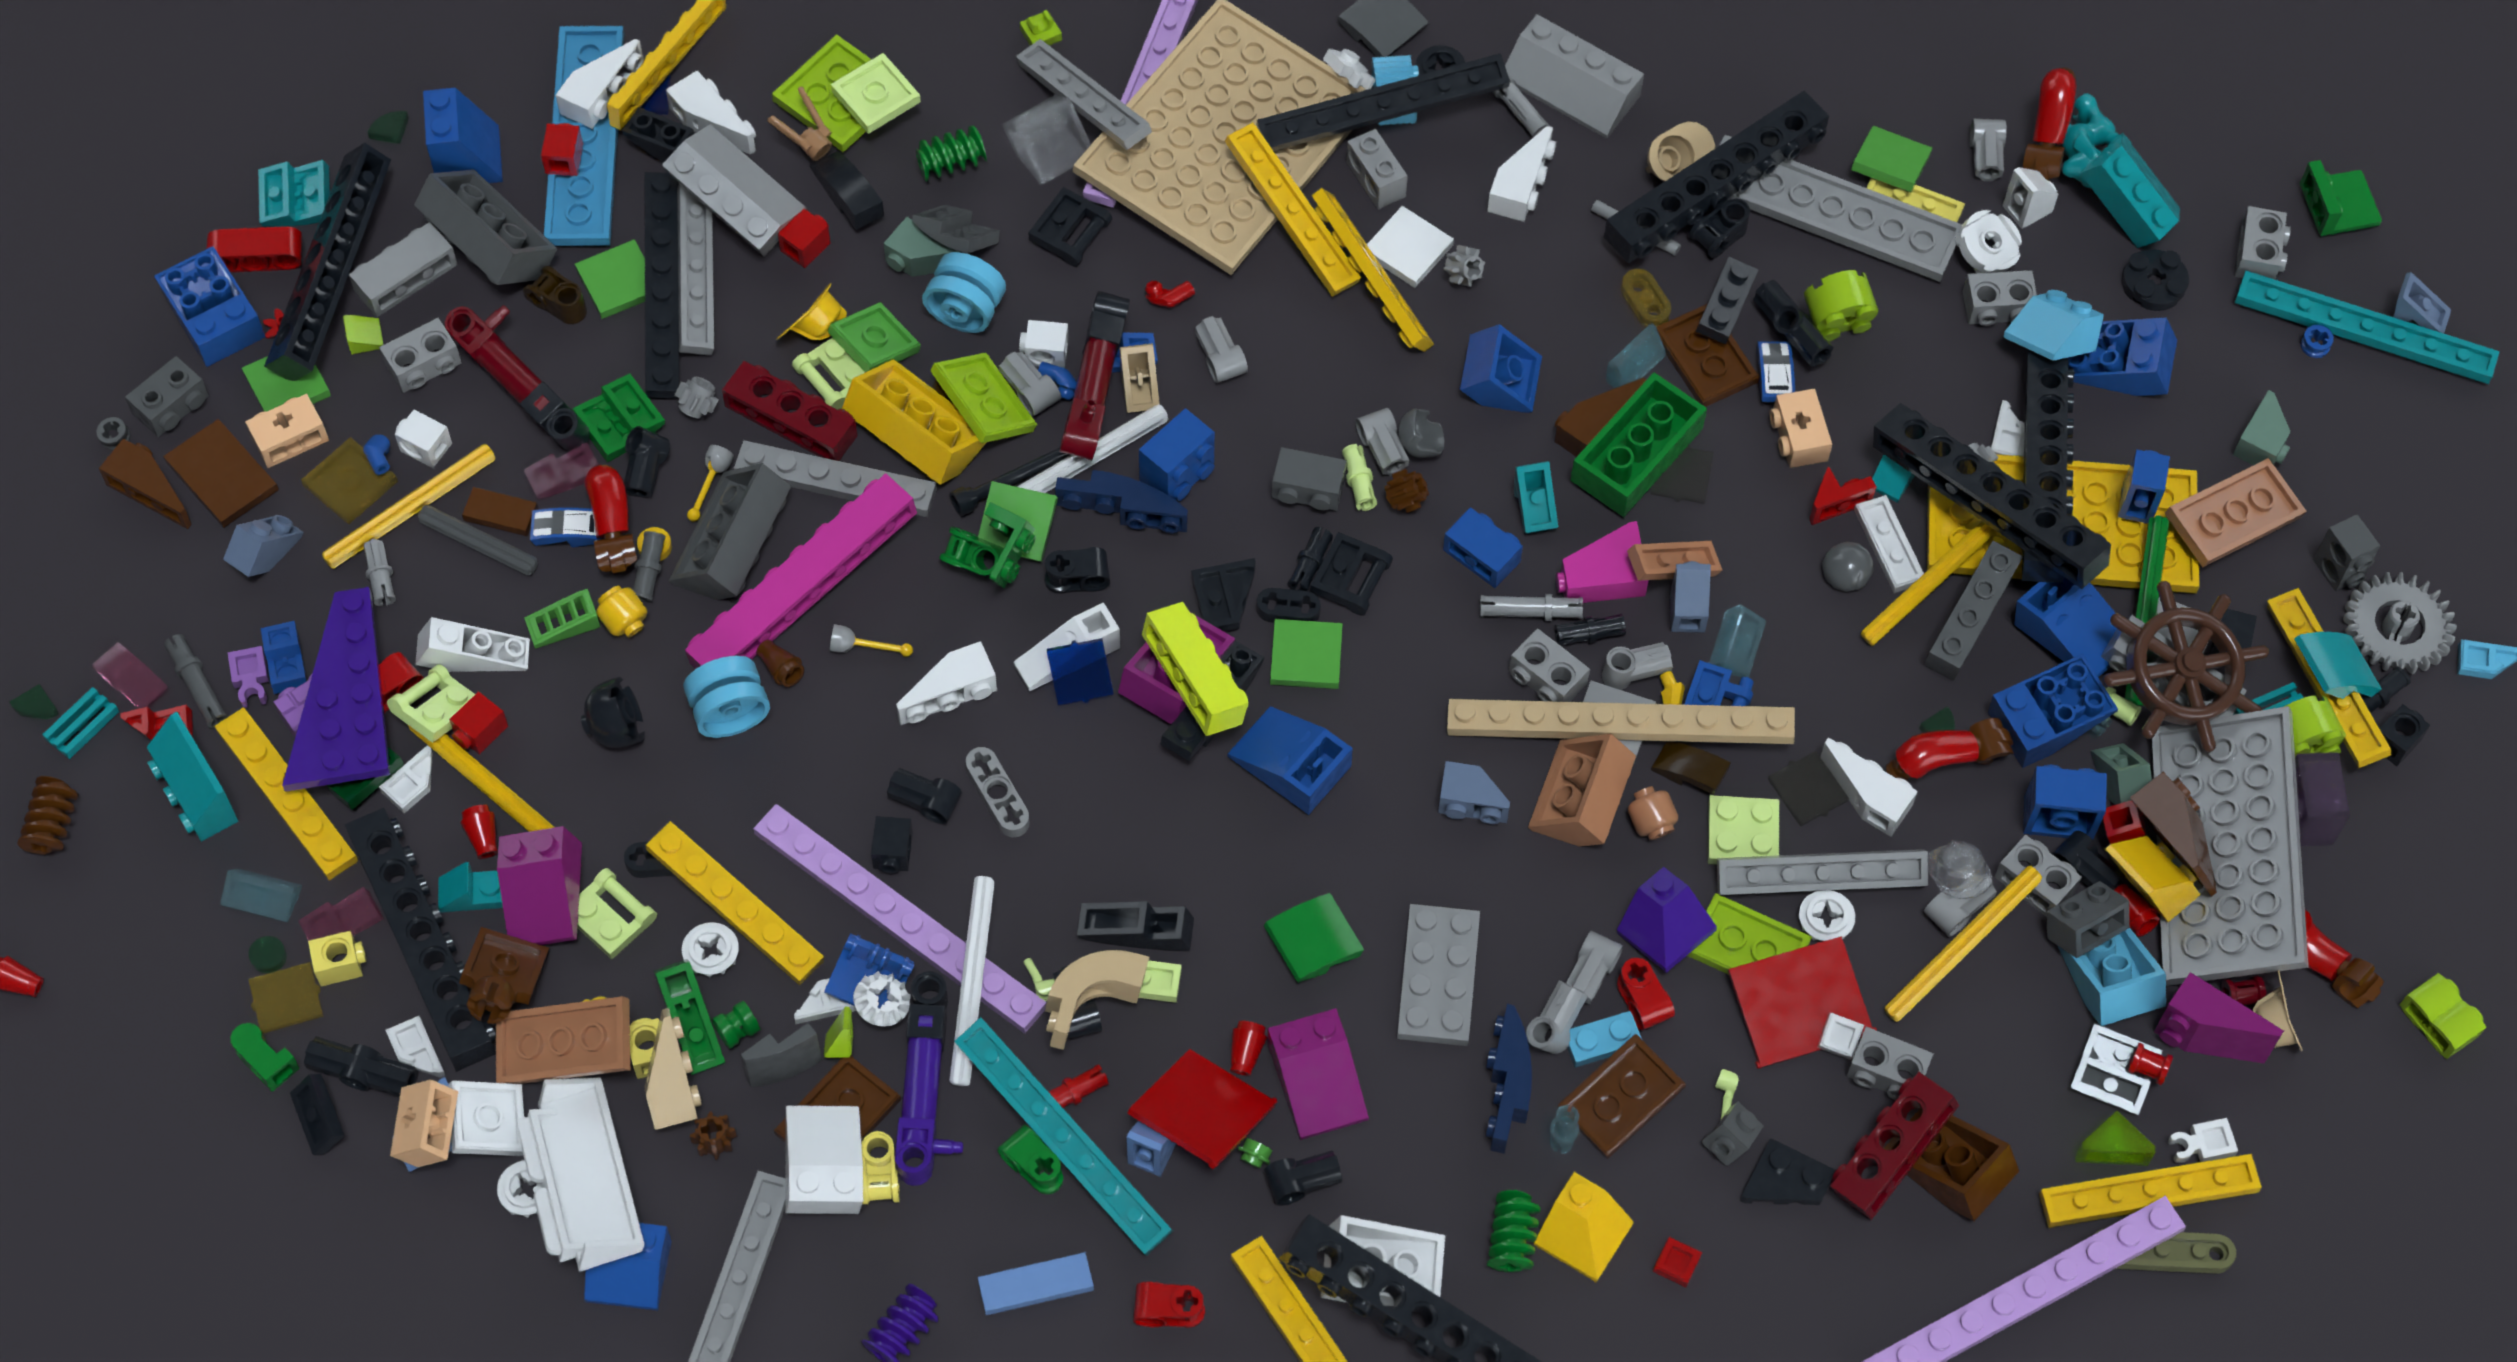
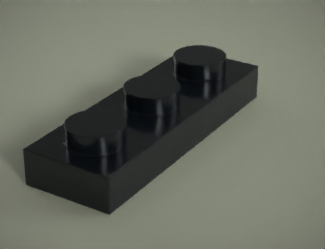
[1696,257,1758,345]

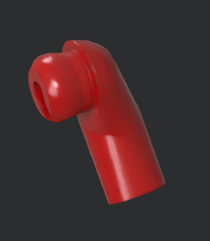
[1145,281,1195,308]

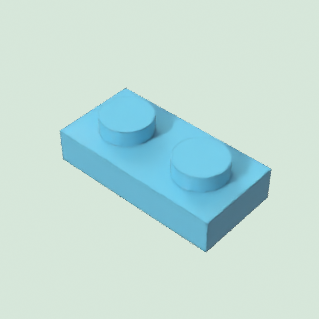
[1567,1011,1642,1068]

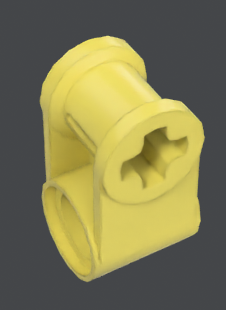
[861,1131,900,1205]

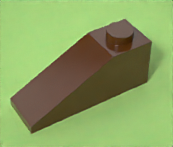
[1554,377,1647,457]
[99,439,192,529]

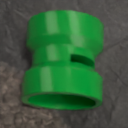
[711,1001,761,1049]

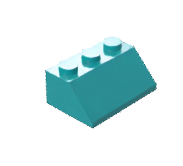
[2080,133,2180,248]
[147,712,239,842]

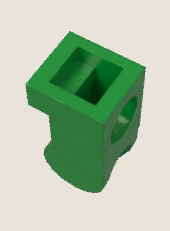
[230,1023,300,1092]

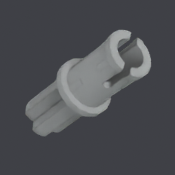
[363,539,396,606]

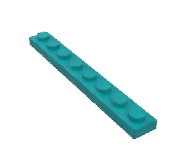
[2235,271,2500,384]
[954,1017,1173,1256]

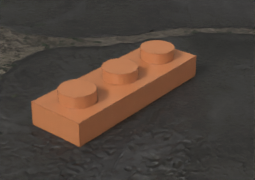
[1627,541,1722,581]

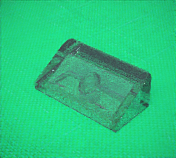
[1606,324,1666,388]
[1709,604,1766,678]
[220,869,302,922]

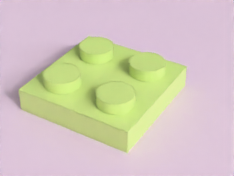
[831,53,921,134]
[1708,795,1779,865]

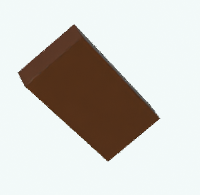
[462,487,538,536]

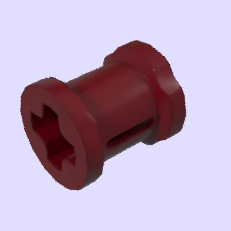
[2221,975,2266,1005]

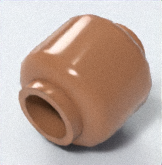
[1628,786,1679,841]

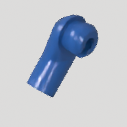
[1038,361,1077,400]
[363,434,390,475]

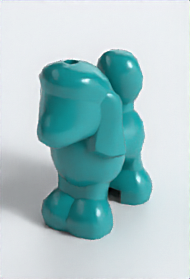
[2061,93,2131,189]

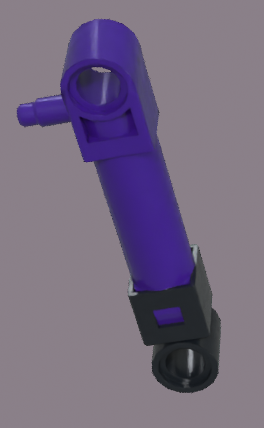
[895,971,963,1186]

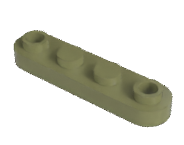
[2093,1229,2236,1274]

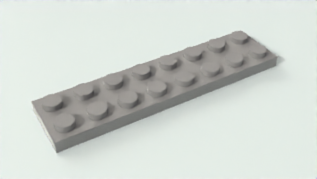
[1717,135,1962,282]

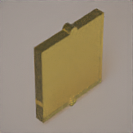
[249,962,323,1034]

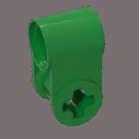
[939,526,1004,575]
[997,1124,1064,1195]

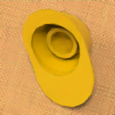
[776,283,847,340]

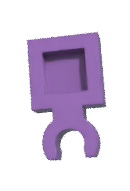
[228,646,269,708]

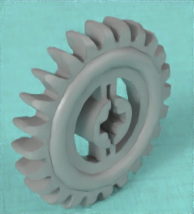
[2343,572,2457,674]

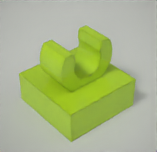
[1019,10,1062,46]

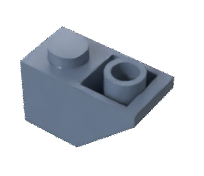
[223,515,304,577]
[1669,561,1711,633]
[1438,761,1510,824]

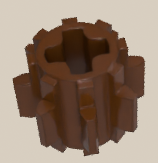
[1384,469,1429,513]
[690,1111,737,1160]

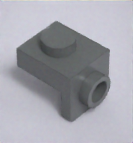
[1702,1101,1764,1166]

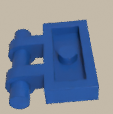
[1684,660,1754,706]

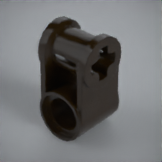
[523,266,587,324]

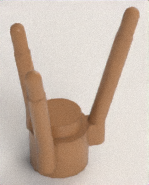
[767,87,832,161]

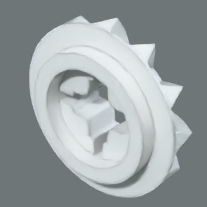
[1798,890,1855,941]
[682,922,739,978]
[853,971,911,1026]
[497,1160,541,1218]

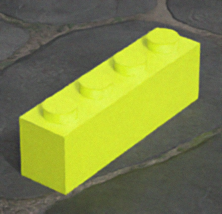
[1142,602,1248,736]

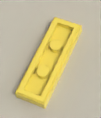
[1867,178,1965,223]

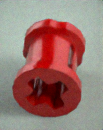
[2127,1043,2173,1086]

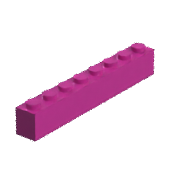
[685,473,917,669]

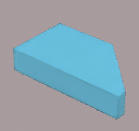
[2457,639,2517,679]

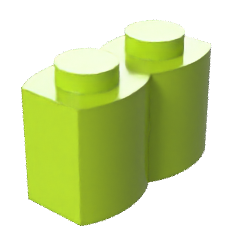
[2400,973,2486,1059]

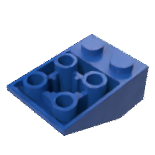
[154,246,265,367]
[2068,318,2177,396]
[2014,578,2117,677]
[1988,654,2118,768]
[1227,706,1353,815]

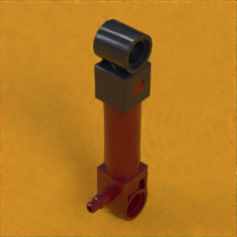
[1059,291,1130,461]
[444,305,590,451]

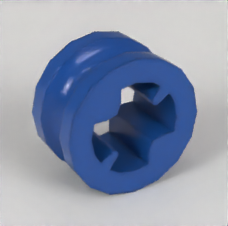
[2301,325,2334,358]

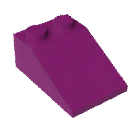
[1118,612,1235,724]
[497,826,582,945]
[2154,972,2284,1063]
[1267,1008,1369,1140]

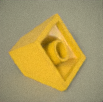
[1534,1172,1634,1283]

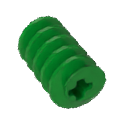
[915,125,987,181]
[1487,1190,1541,1272]

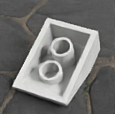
[786,1106,863,1214]
[1321,1215,1445,1306]

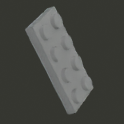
[1397,904,1480,1046]

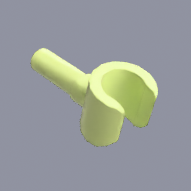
[1023,958,1055,1001]
[1715,1069,1739,1121]

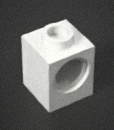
[1019,320,1069,368]
[395,410,452,468]

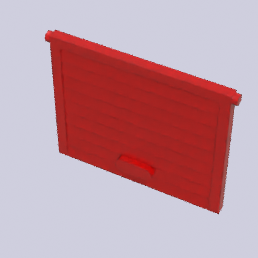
[1728,936,1877,1069]
[1127,1049,1278,1168]

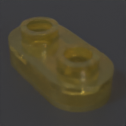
[1621,269,1671,328]

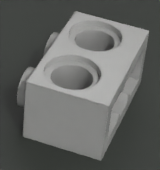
[1346,128,1408,210]
[2235,206,2291,279]
[1962,270,2037,326]
[379,318,462,393]
[1509,628,1590,702]
[1995,834,2082,917]
[1847,1027,1934,1100]

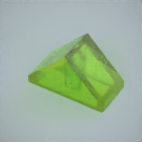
[2076,1111,2156,1166]

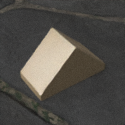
[1120,343,1160,413]

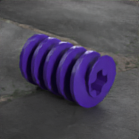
[861,1284,939,1362]

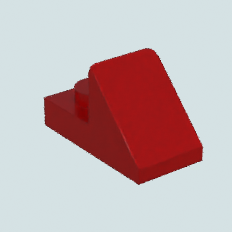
[1809,467,1877,525]

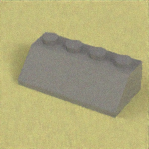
[1505,14,1644,139]
[662,124,807,257]

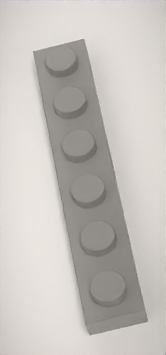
[1016,39,1152,150]
[677,183,714,356]
[734,440,937,517]
[1717,849,1928,895]
[688,1171,786,1362]

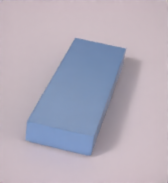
[978,1252,1094,1315]

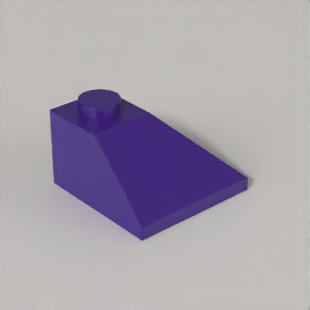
[1617,867,1717,973]

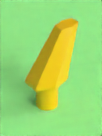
[1660,671,1685,705]

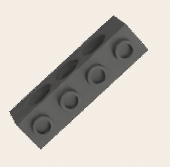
[1924,541,2023,681]

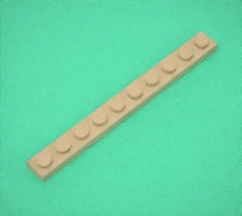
[1447,699,1795,744]

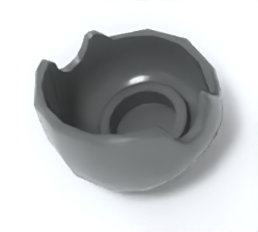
[1399,408,1445,458]
[1822,541,1874,592]

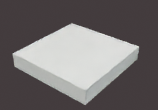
[1367,206,1454,288]
[448,1081,524,1156]

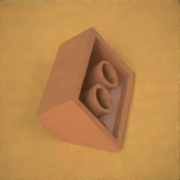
[1528,733,1636,847]

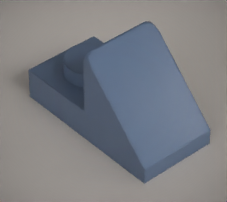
[2394,272,2451,333]

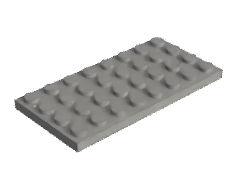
[2152,706,2308,986]

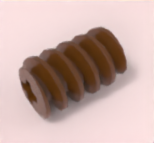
[17,776,79,855]

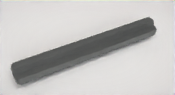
[418,505,538,575]

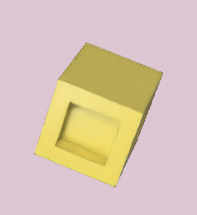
[308,931,367,987]
[630,1018,659,1079]

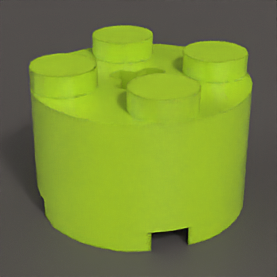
[1803,270,1879,341]
[2284,696,2346,772]

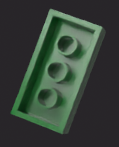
[1570,372,1707,517]

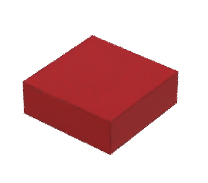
[1653,1237,1702,1287]

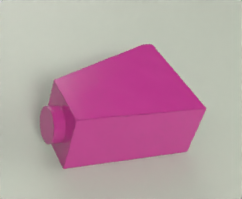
[1556,521,1649,603]

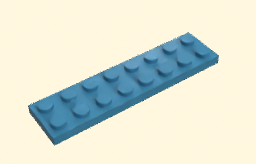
[544,26,625,246]

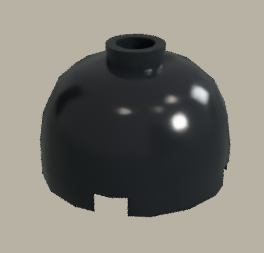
[581,677,644,748]

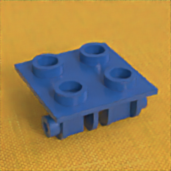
[824,933,915,1009]

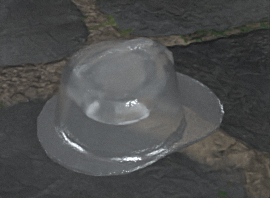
[1928,840,1992,899]

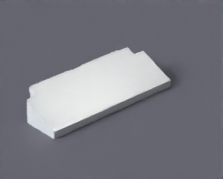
[517,1078,644,1272]

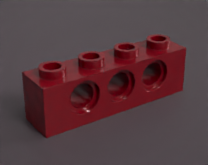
[722,361,858,461]
[1831,1071,1959,1220]

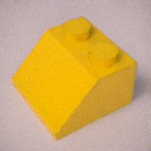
[2105,836,2200,922]

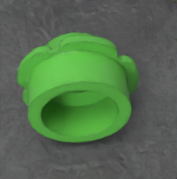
[1238,1138,1273,1169]

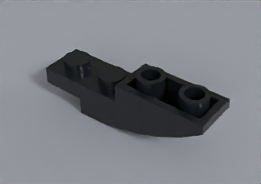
[622,107,751,163]
[1160,641,1264,761]

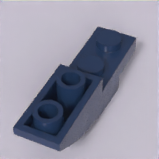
[1055,470,1188,533]
[1486,1004,1532,1154]

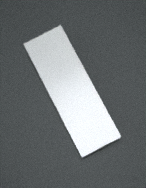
[1854,495,1924,593]

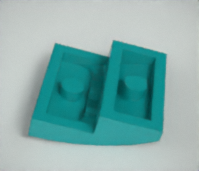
[258,160,330,227]
[2294,632,2382,699]

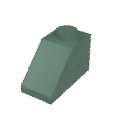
[884,217,960,277]
[2233,390,2290,465]
[2091,743,2152,805]

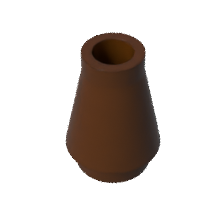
[756,640,804,687]

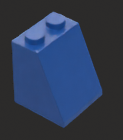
[423,87,503,183]

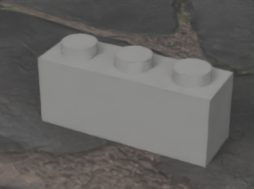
[349,222,458,317]

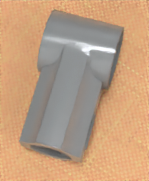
[1970,119,2007,181]
[1195,316,1248,383]
[999,351,1061,417]
[1355,408,1409,476]
[1602,642,1673,690]
[1924,871,1997,937]
[1566,930,1623,1004]
[1526,980,1588,1054]

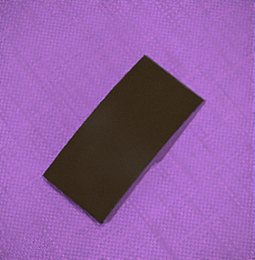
[1651,741,1731,795]

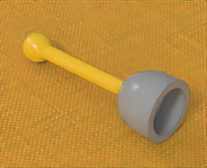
[687,445,734,522]
[830,624,913,657]

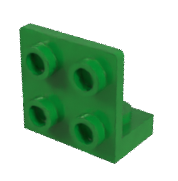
[2300,160,2382,236]
[984,502,1036,588]

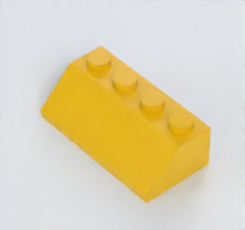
[842,359,987,485]

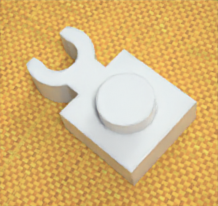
[1323,49,1375,90]
[2168,1118,2238,1163]

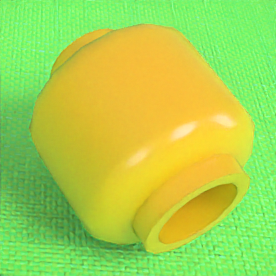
[596,585,648,638]

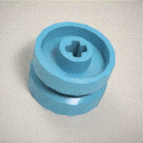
[922,252,1006,333]
[683,656,770,738]

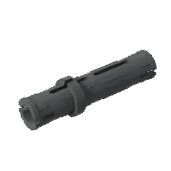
[164,634,228,728]

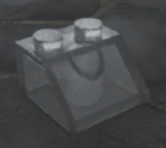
[1002,95,1091,184]

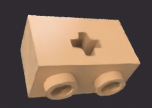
[1769,389,1832,468]
[245,394,329,468]
[390,1079,458,1167]

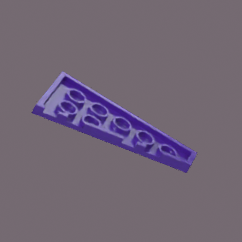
[282,587,390,792]

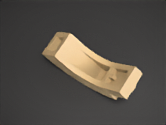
[1045,950,1149,1050]

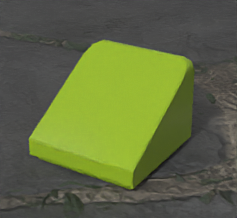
[343,315,384,354]
[824,1007,853,1058]

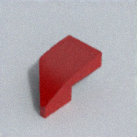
[120,705,193,741]

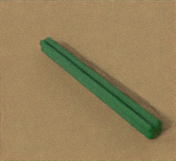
[2125,515,2169,706]

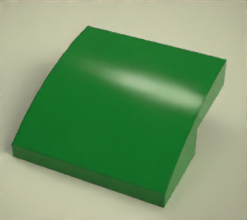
[573,374,665,463]
[1264,893,1364,983]

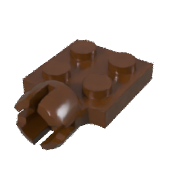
[459,927,549,1024]

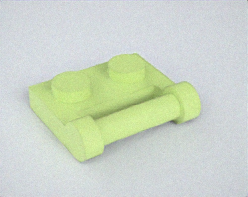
[792,338,865,410]
[387,664,475,743]
[577,868,657,960]

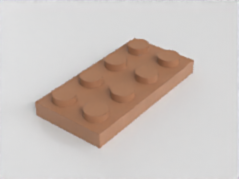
[2165,458,2307,567]
[496,996,630,1084]

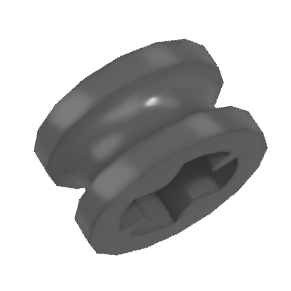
[96,417,131,450]

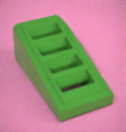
[524,589,600,649]

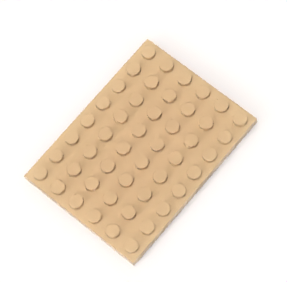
[1073,0,1365,275]

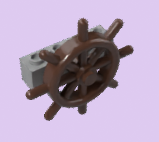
[2101,581,2269,752]

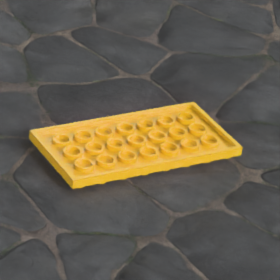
[1927,454,2199,593]

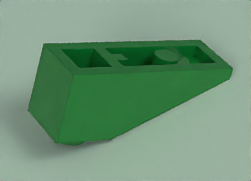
[653,959,725,1075]

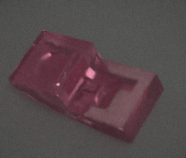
[524,442,600,498]
[92,642,168,709]
[298,887,384,941]

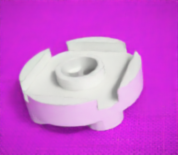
[1955,210,2022,273]

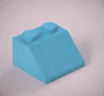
[2004,290,2104,361]

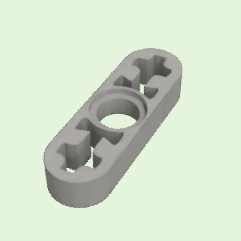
[966,747,1030,838]

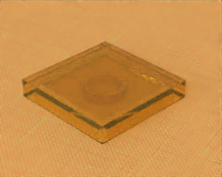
[301,437,398,524]

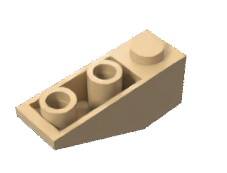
[645,1008,702,1130]

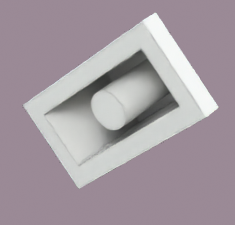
[2003,167,2058,229]

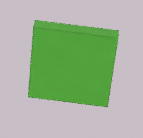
[1851,126,1933,192]
[575,239,645,319]
[828,302,921,372]
[242,356,331,411]
[978,481,1058,562]
[1270,619,1343,689]

